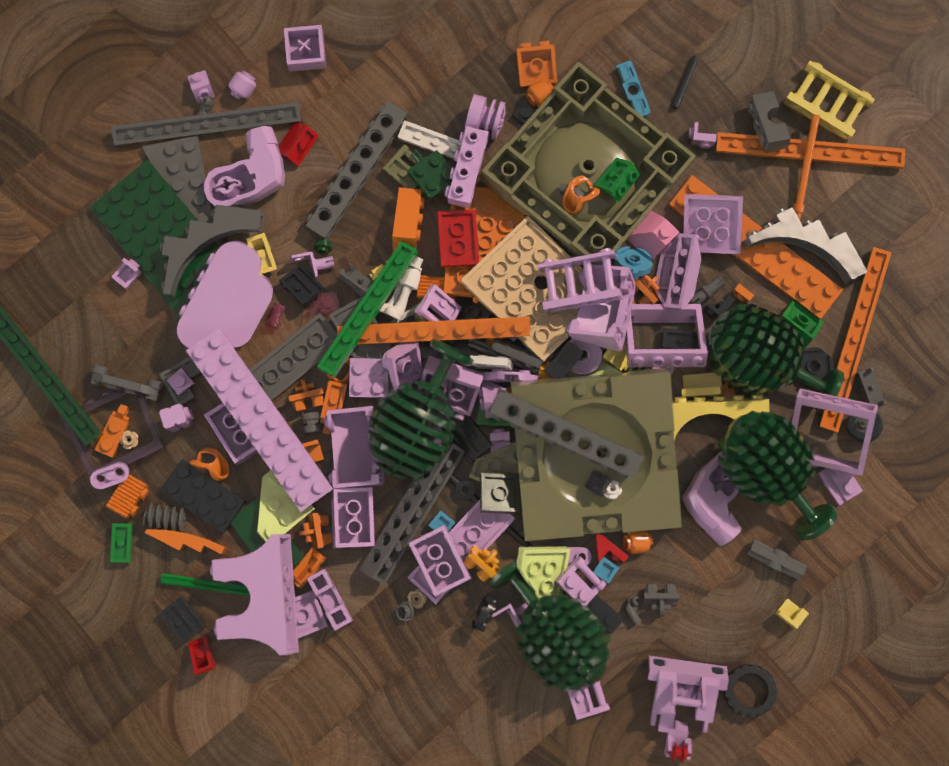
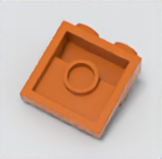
[516,41,558,87]

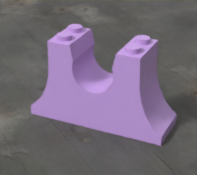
[210,534,299,655]

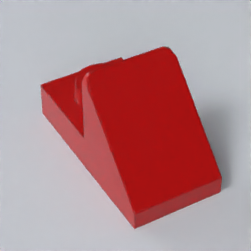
[595,533,629,563]
[188,636,217,676]

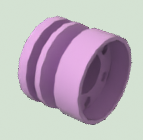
[464,94,506,141]

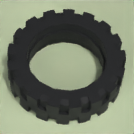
[723,664,777,718]

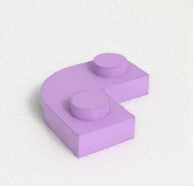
[483,369,538,383]

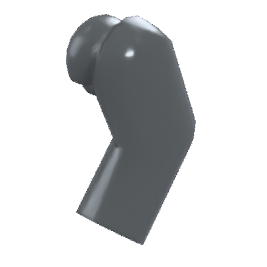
[197,96,214,115]
[625,596,641,626]

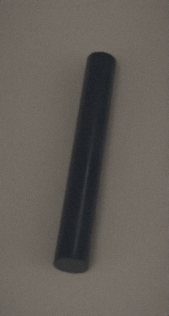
[672,56,699,109]

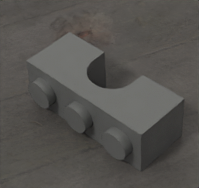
[748,91,791,153]

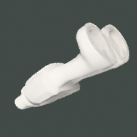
[380,256,423,321]

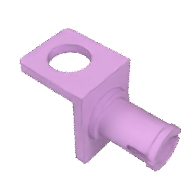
[290,252,334,280]
[489,603,528,627]

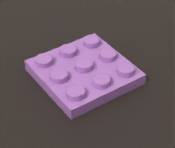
[684,194,743,254]

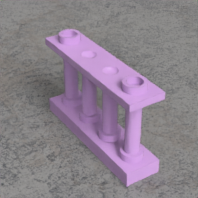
[537,248,623,313]

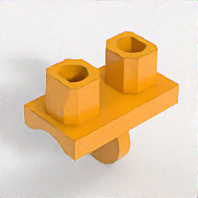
[464,544,500,582]

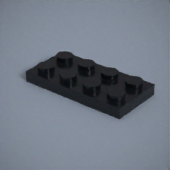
[160,459,246,533]

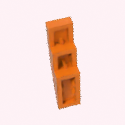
[145,529,227,555]

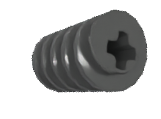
[143,503,186,532]

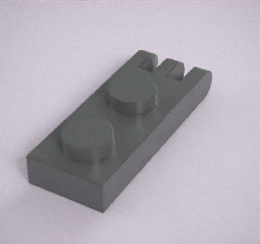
[492,338,542,368]

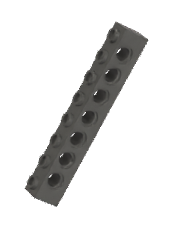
[305,101,408,240]
[489,388,644,479]
[359,440,465,585]

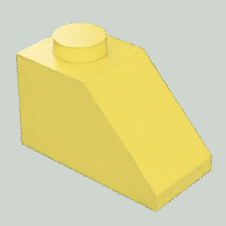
[602,348,628,371]

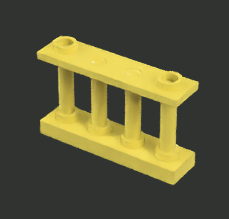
[784,61,875,142]

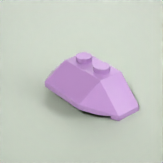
[654,233,701,310]

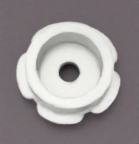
[604,480,622,499]

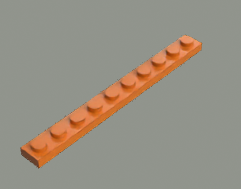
[715,132,906,169]
[818,247,891,433]
[337,316,531,344]

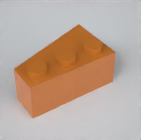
[392,187,425,252]

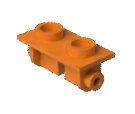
[293,547,327,588]

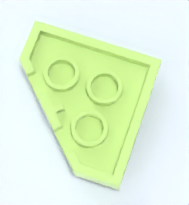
[257,470,315,542]
[516,547,571,599]

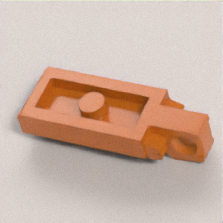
[320,380,348,436]
[95,403,130,458]

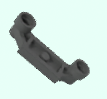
[90,364,163,401]

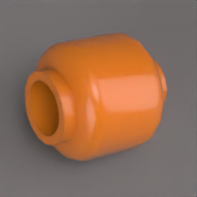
[526,80,554,108]
[623,531,653,555]

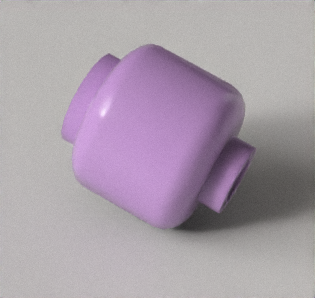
[228,70,257,100]

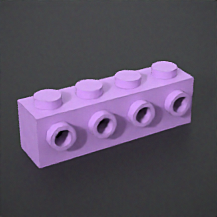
[445,126,489,209]

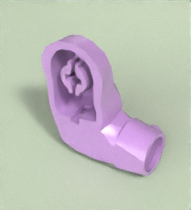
[204,126,285,207]
[682,452,742,546]

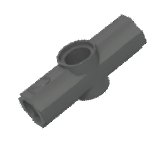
[746,539,807,580]

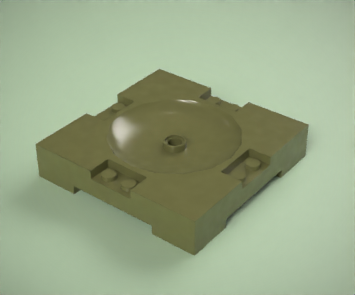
[480,61,696,265]
[511,368,682,541]

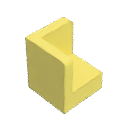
[775,599,809,629]

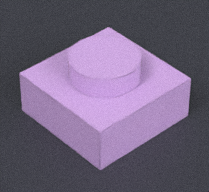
[167,368,194,396]

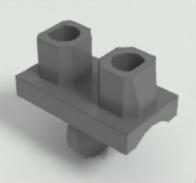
[642,584,680,616]

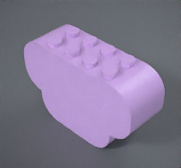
[177,241,273,348]

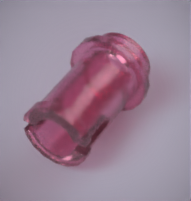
[267,303,286,328]

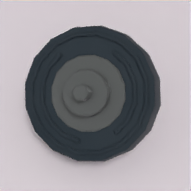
[848,413,883,443]

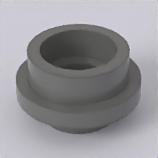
[396,602,414,621]

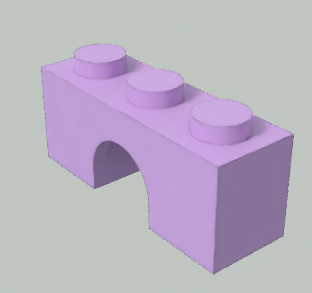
[307,569,354,630]

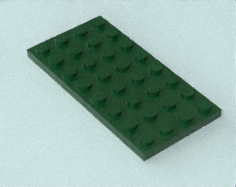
[89,159,220,319]

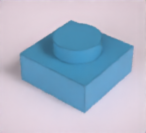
[428,510,456,531]
[593,557,620,584]

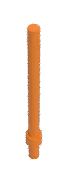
[793,114,820,220]

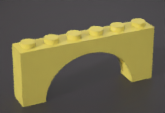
[672,394,769,440]

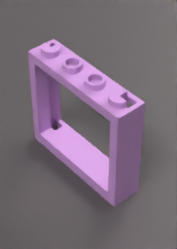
[625,304,708,367]
[792,389,878,476]

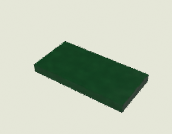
[231,497,304,568]

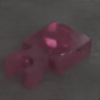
[307,291,340,314]

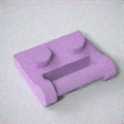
[415,284,461,321]
[555,556,606,606]
[568,681,610,720]

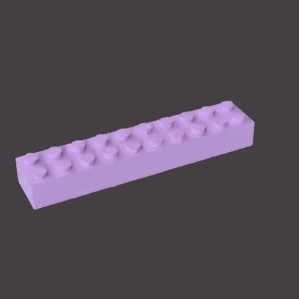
[186,328,333,512]

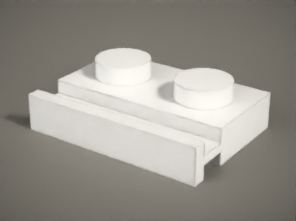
[470,355,513,371]

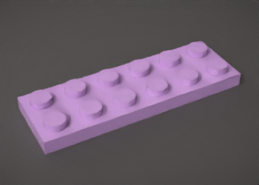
[407,500,516,604]

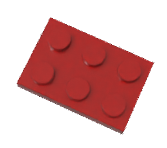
[437,209,479,268]

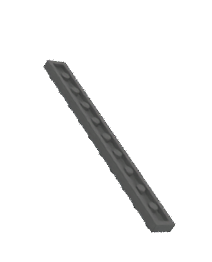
[111,101,301,145]

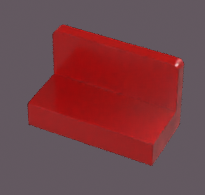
[278,122,319,166]

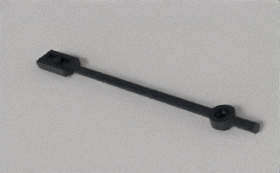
[448,474,624,634]

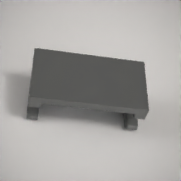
[339,263,373,297]
[855,367,886,406]

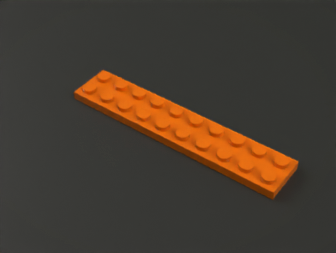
[668,175,843,319]

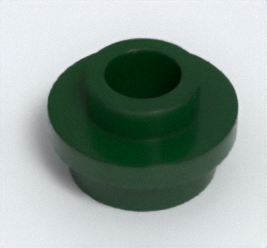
[313,239,333,255]

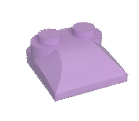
[382,342,423,392]

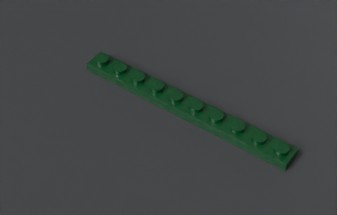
[0,304,103,447]

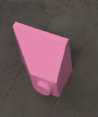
[627,211,679,261]

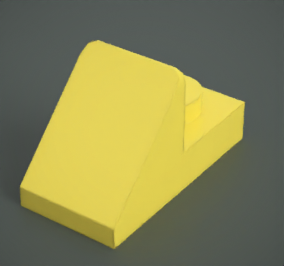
[246,233,277,274]

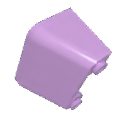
[567,264,635,351]
[324,406,385,489]

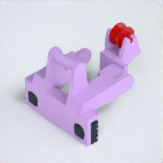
[647,656,729,763]

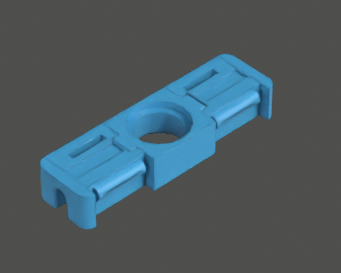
[615,61,651,118]

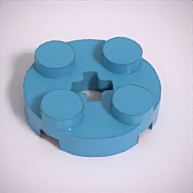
[614,246,653,279]

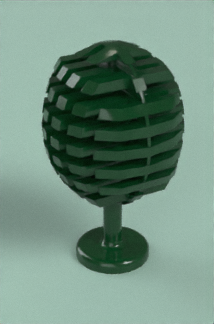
[706,303,844,412]
[367,338,474,480]
[717,411,838,541]
[489,559,612,691]

